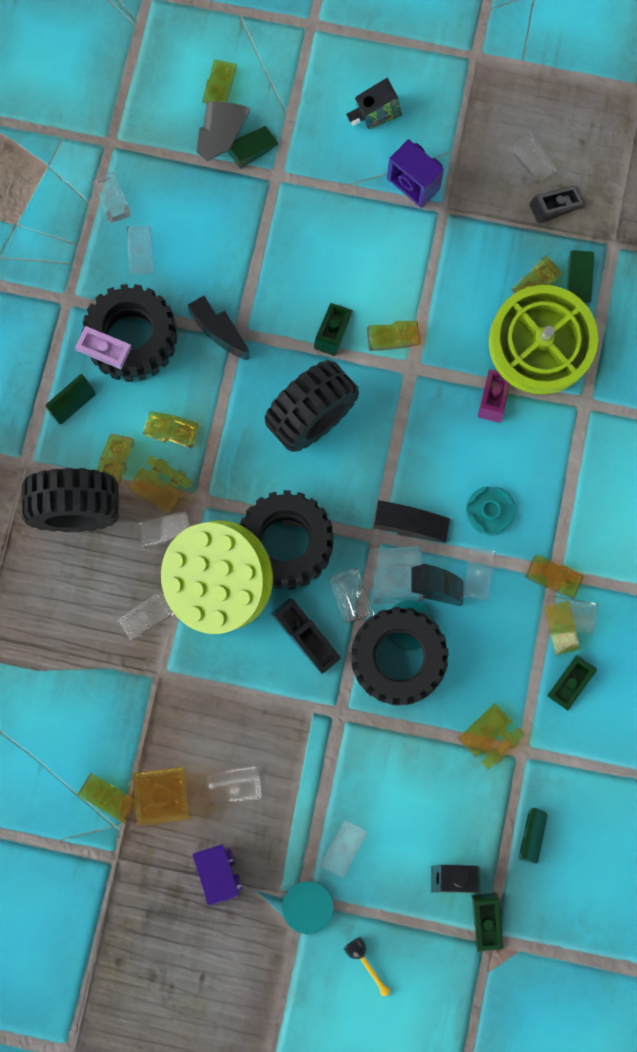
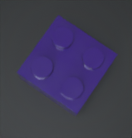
[387,139,444,209]
[192,844,243,906]

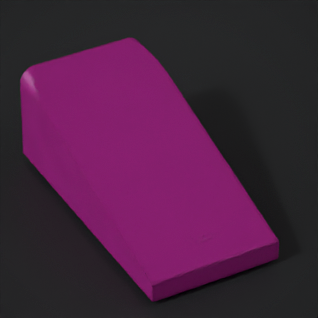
[478,369,510,423]

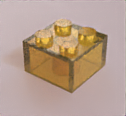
[132,767,191,827]

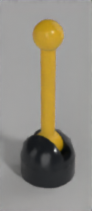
[343,936,390,996]

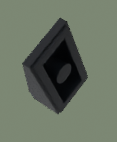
[530,185,584,223]

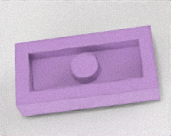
[75,326,131,369]

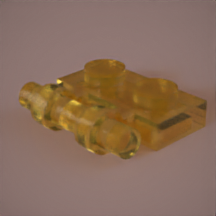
[128,455,193,515]
[458,703,525,770]

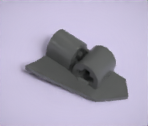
[197,101,250,162]

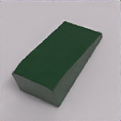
[227,126,279,169]
[567,250,594,303]
[314,303,353,356]
[547,654,597,711]
[471,893,504,951]

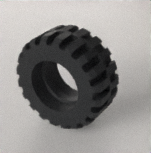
[82,284,177,382]
[265,360,359,452]
[22,468,119,532]
[240,490,334,590]
[351,607,449,706]

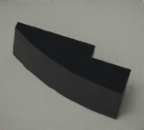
[188,296,250,360]
[373,500,450,543]
[411,564,463,606]
[271,598,341,674]

